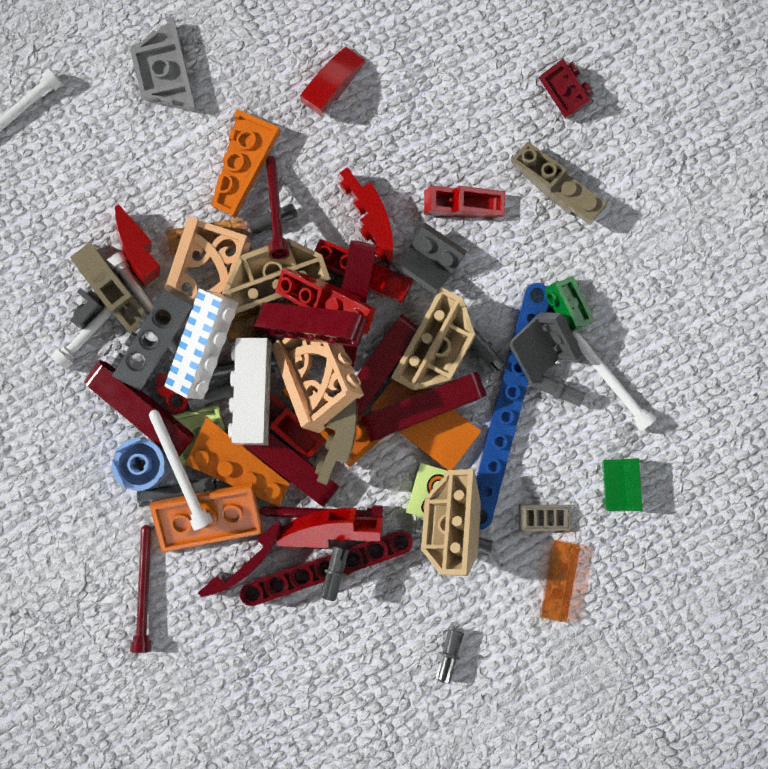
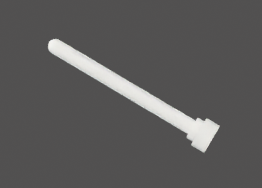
[0,68,63,131]
[106,251,179,357]
[51,275,141,370]
[572,330,657,431]
[149,410,213,531]

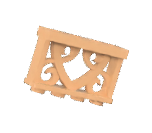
[158,216,252,324]
[272,337,364,433]

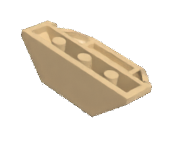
[224,238,331,314]
[391,287,476,390]
[421,469,481,576]

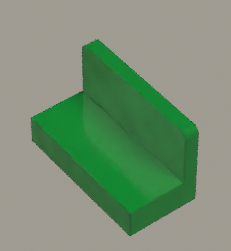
[602,458,643,511]

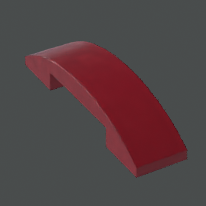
[198,520,282,597]

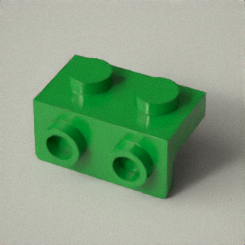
[544,276,595,332]

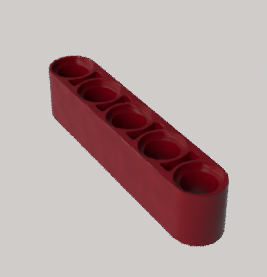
[342,240,377,367]
[253,302,367,347]
[357,314,419,419]
[84,360,195,457]
[360,372,487,442]
[225,422,340,507]

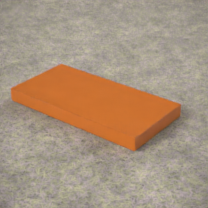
[369,379,481,470]
[149,483,264,553]

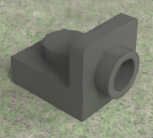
[70,288,104,329]

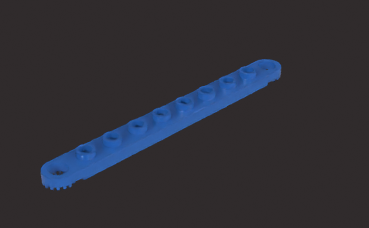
[476,283,549,529]

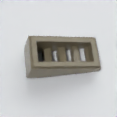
[519,504,571,531]

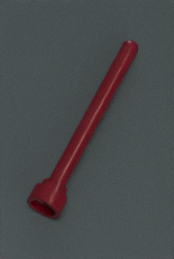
[266,155,290,260]
[259,505,383,518]
[130,525,152,653]

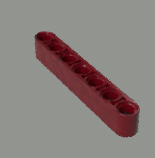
[240,529,413,606]

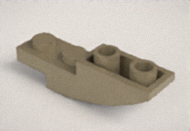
[512,142,607,225]
[70,242,145,334]
[315,382,358,485]

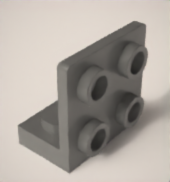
[394,223,467,294]

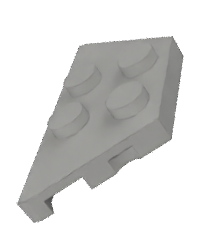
[130,17,197,111]

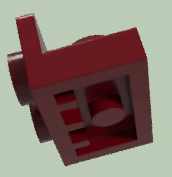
[538,59,594,119]

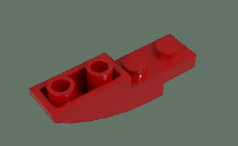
[339,167,393,265]
[314,239,414,304]
[275,268,376,334]
[276,508,383,549]

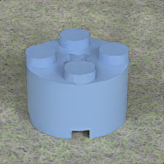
[111,438,171,491]

